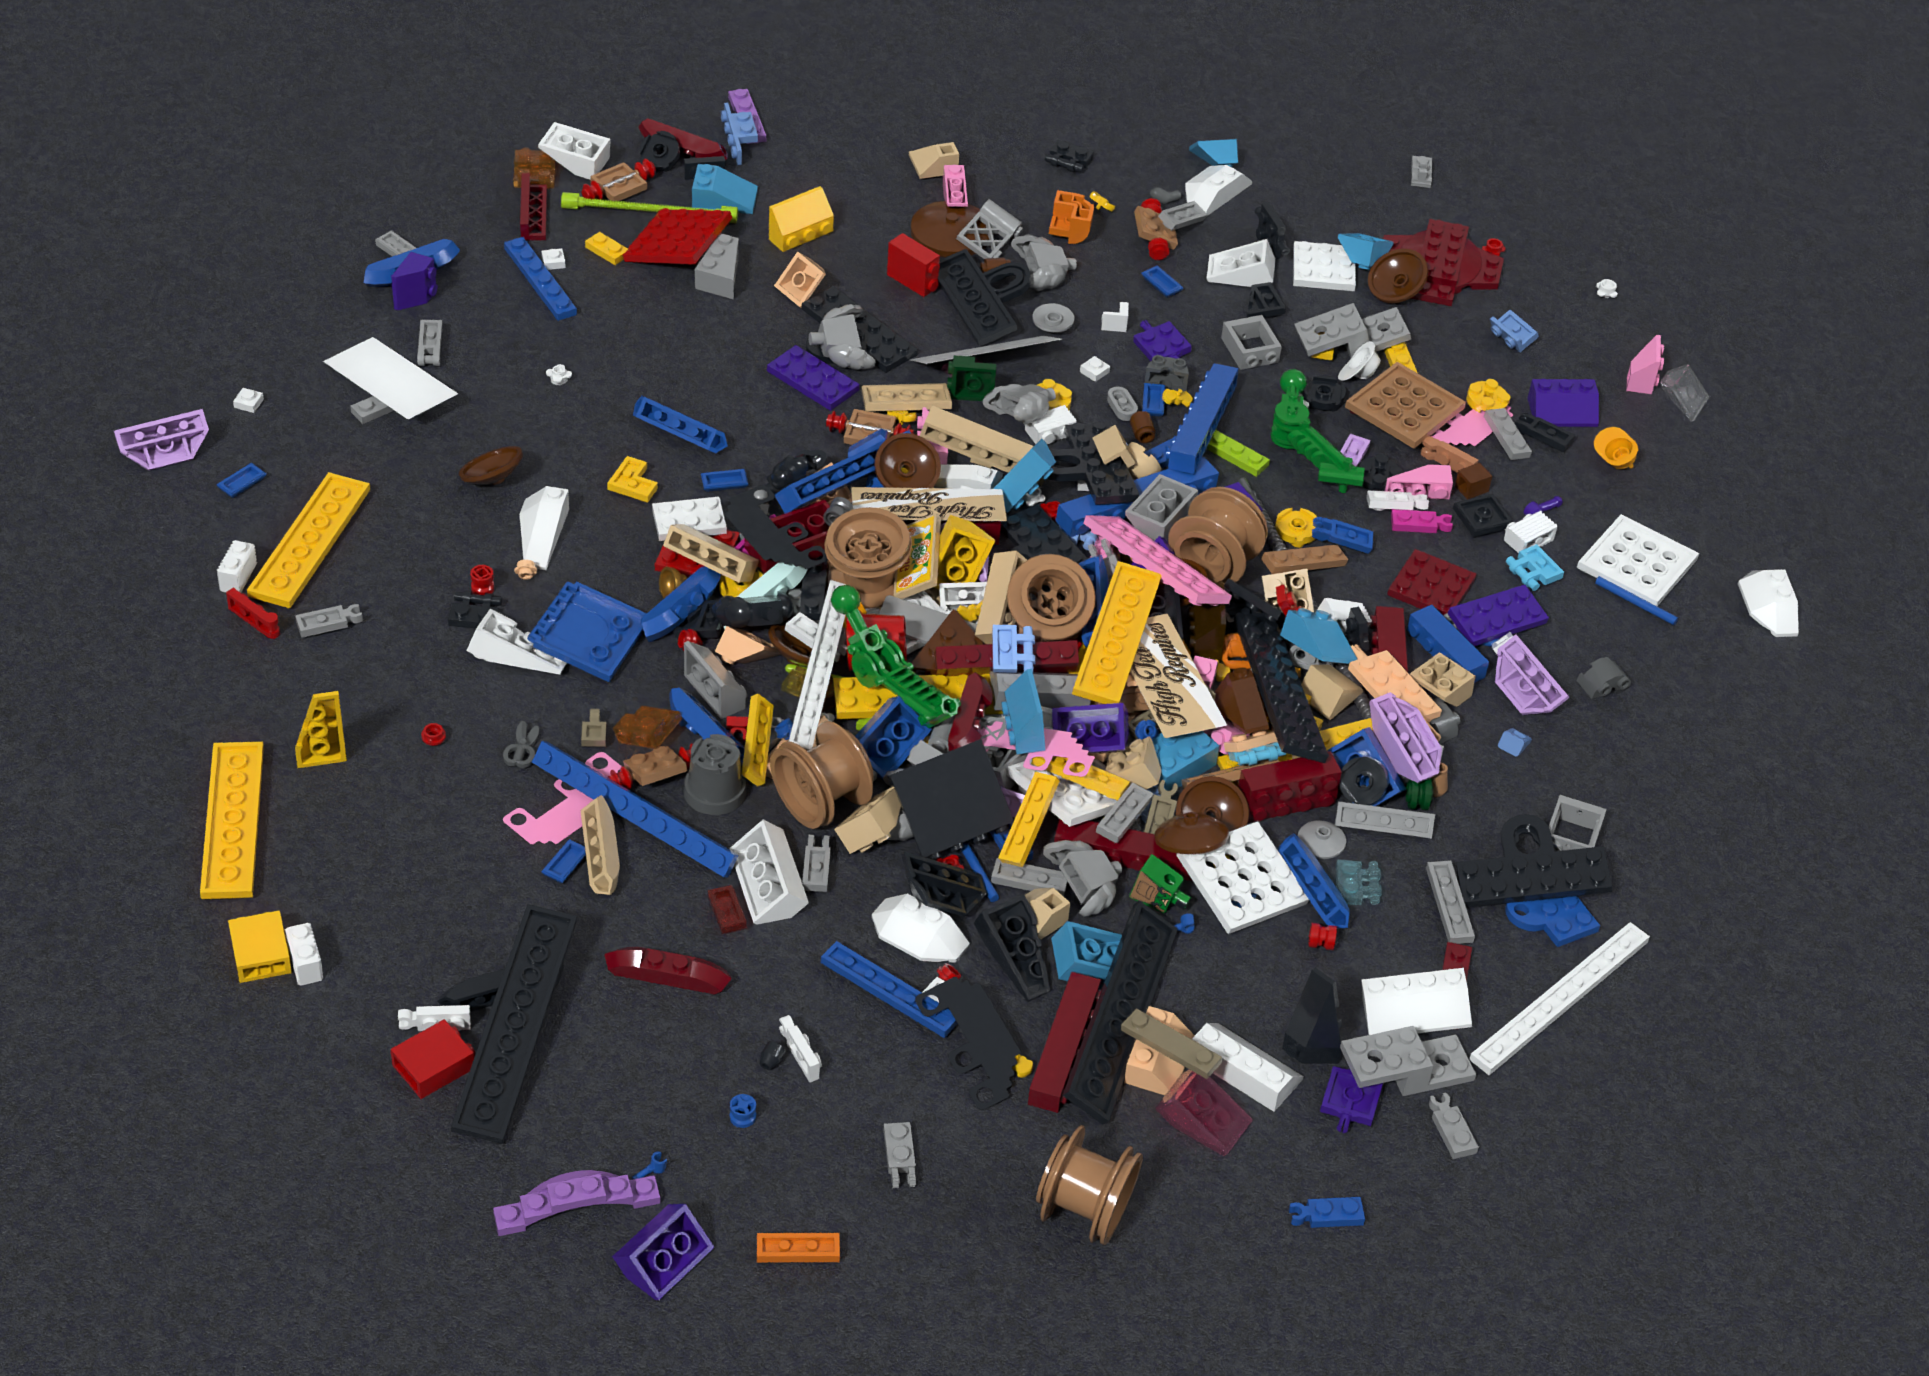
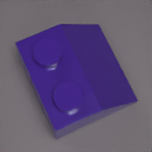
[391,252,438,310]

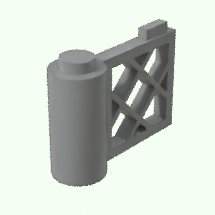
[956,199,1023,259]
[928,715,1006,758]

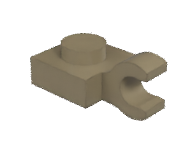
[581,708,607,747]

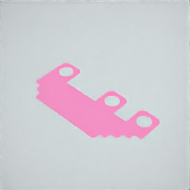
[1431,388,1513,446]
[980,721,1095,777]
[503,752,622,844]

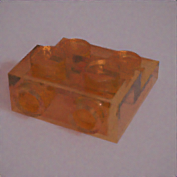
[513,147,556,188]
[613,706,682,749]

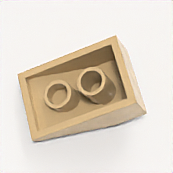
[834,786,901,854]

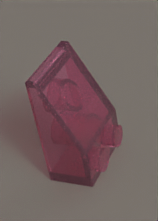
[1155,1069,1253,1156]

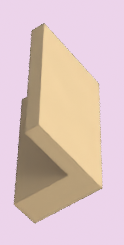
[1093,425,1136,468]

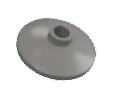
[1032,303,1074,332]
[1298,820,1346,859]

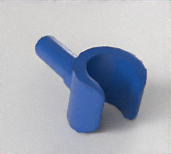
[1173,914,1195,934]
[632,1151,667,1180]

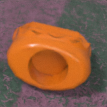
[1222,633,1251,669]

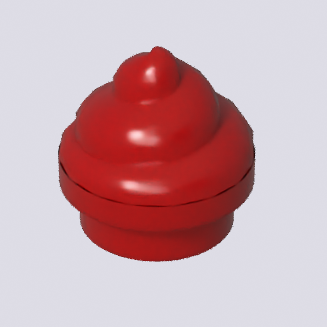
[678,629,703,651]

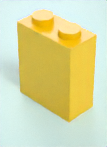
[228,910,292,983]

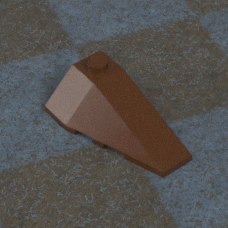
[1214,668,1269,734]

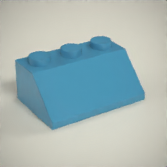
[993,439,1056,513]
[1001,669,1045,755]

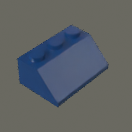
[855,696,932,781]
[1327,727,1406,806]

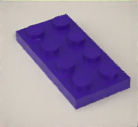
[767,345,860,411]
[1448,585,1549,646]

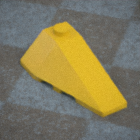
[295,691,347,768]

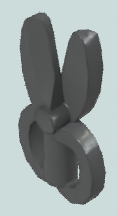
[503,721,539,768]

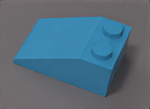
[692,164,758,214]
[1280,608,1358,664]
[1051,921,1122,983]

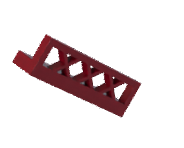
[520,173,547,240]

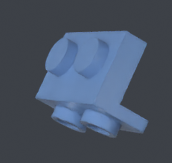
[1490,310,1539,352]

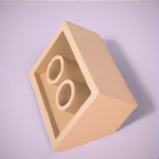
[1124,1006,1195,1098]

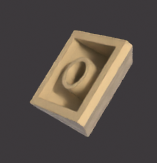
[1301,665,1363,720]

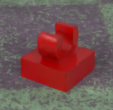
[727,716,748,741]

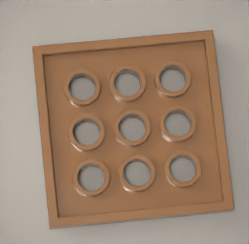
[1345,362,1466,449]

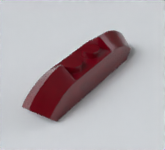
[638,118,728,160]
[948,672,993,751]
[604,947,732,995]

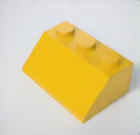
[769,186,834,252]
[934,515,995,589]

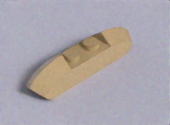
[580,795,619,895]

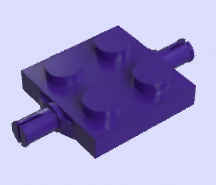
[1133,320,1191,361]
[1320,1066,1383,1133]

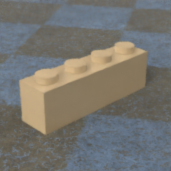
[663,524,759,583]
[975,551,1027,644]

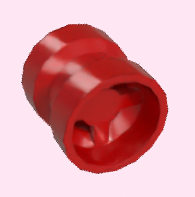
[470,565,494,595]
[1308,922,1337,951]

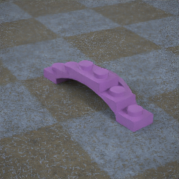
[493,1170,660,1236]

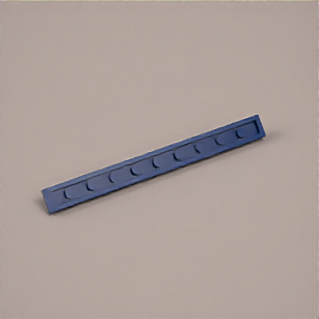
[532,741,739,877]

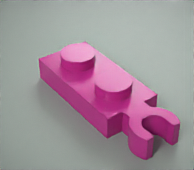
[1391,509,1453,533]

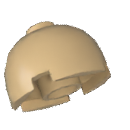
[1127,442,1162,480]

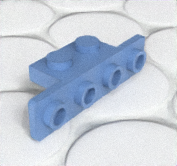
[721,103,758,165]

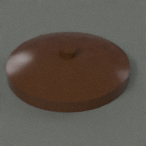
[911,201,989,258]

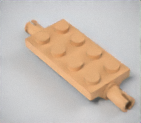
[1348,644,1442,742]

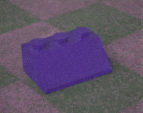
[1527,379,1599,427]
[1052,703,1129,753]
[612,1204,714,1300]

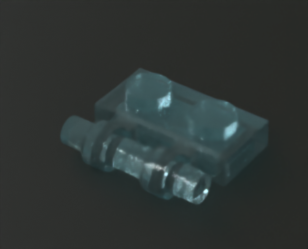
[1336,860,1382,905]

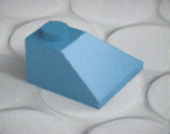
[1189,139,1238,167]
[1338,233,1393,269]

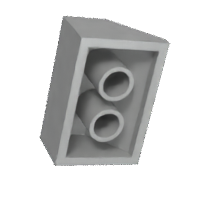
[1125,474,1198,542]
[684,641,747,719]

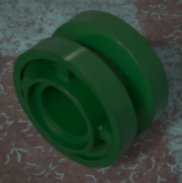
[1406,778,1433,811]

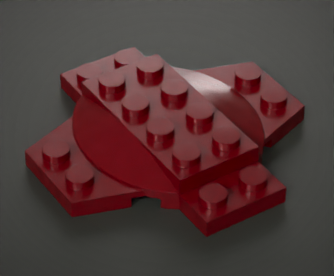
[1383,219,1504,306]

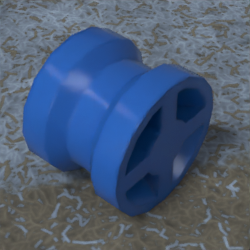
[730,1094,756,1128]

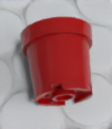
[846,611,907,671]

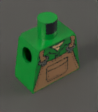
[1129,854,1191,913]

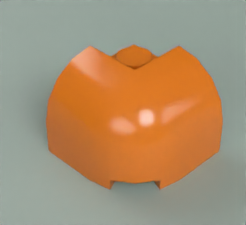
[1049,190,1094,244]

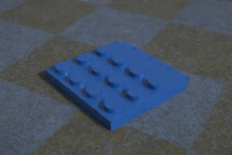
[527,581,647,682]

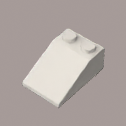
[538,122,610,180]
[1207,239,1275,287]

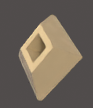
[909,142,959,179]
[1262,569,1314,612]
[1409,652,1475,707]
[1105,736,1162,790]
[1025,888,1070,940]

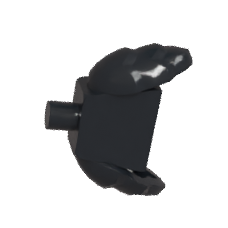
[765,449,827,495]
[711,591,794,628]

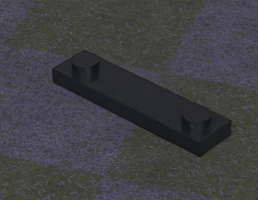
[800,559,828,620]

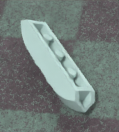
[724,561,807,630]

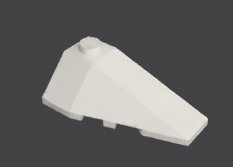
[934,465,1003,489]
[519,486,569,570]
[466,609,567,674]

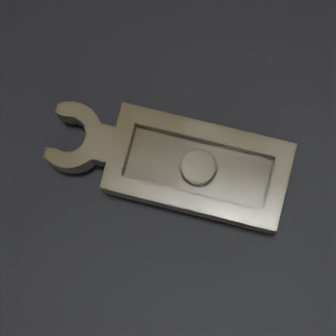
[1143,780,1178,834]

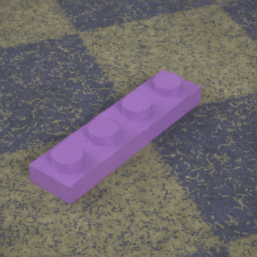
[728,89,766,144]

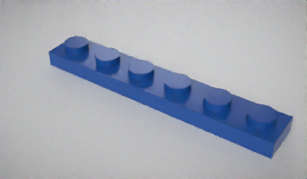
[504,237,577,321]
[821,941,958,1038]

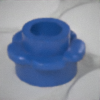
[774,718,793,740]
[1135,720,1158,741]

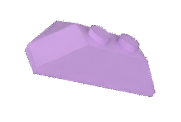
[114,409,209,471]
[1495,635,1569,715]
[1369,692,1442,783]

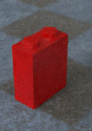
[887,233,940,297]
[390,1019,476,1099]

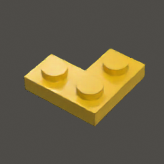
[607,456,658,503]

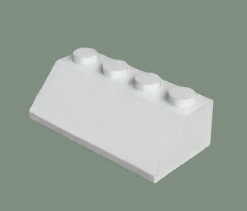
[729,820,809,925]
[1362,968,1472,1035]
[1192,1023,1304,1112]

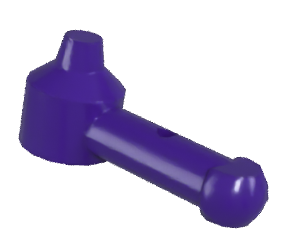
[1523,496,1563,515]

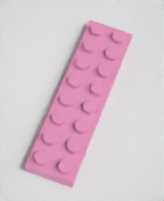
[1083,515,1232,606]

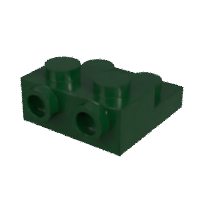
[947,355,996,401]

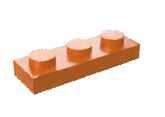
[757,1233,840,1263]

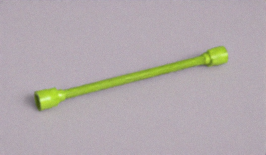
[561,192,738,223]

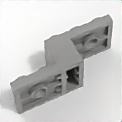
[1294,303,1411,358]
[1340,1026,1476,1096]

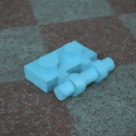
[1506,544,1564,591]
[1228,742,1286,766]

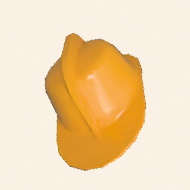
[1594,427,1638,469]

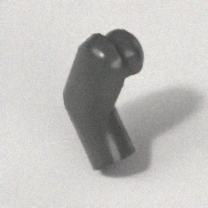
[1150,187,1181,204]

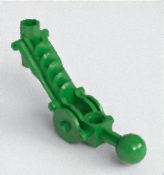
[1271,369,1365,493]
[831,585,961,728]

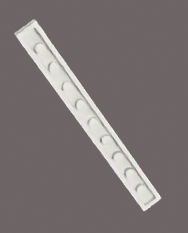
[789,580,846,751]
[1469,922,1650,1075]

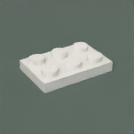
[652,497,727,541]

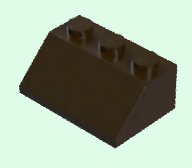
[1188,581,1226,660]

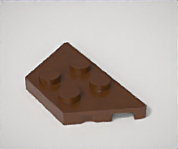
[911,609,983,675]

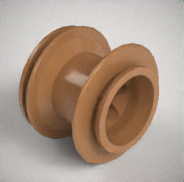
[1168,487,1268,584]
[824,507,912,609]
[1007,554,1095,642]
[770,721,873,829]
[1036,1125,1143,1245]

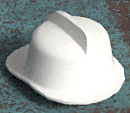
[1338,341,1381,381]

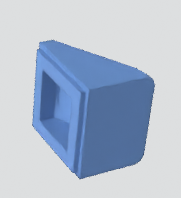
[1498,728,1532,757]

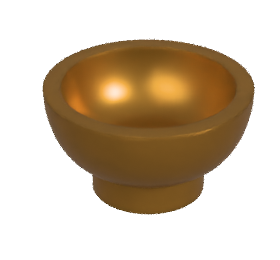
[659,567,687,598]

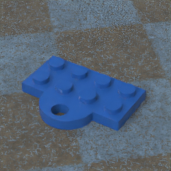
[1505,896,1600,947]

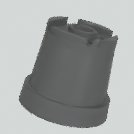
[683,734,747,815]

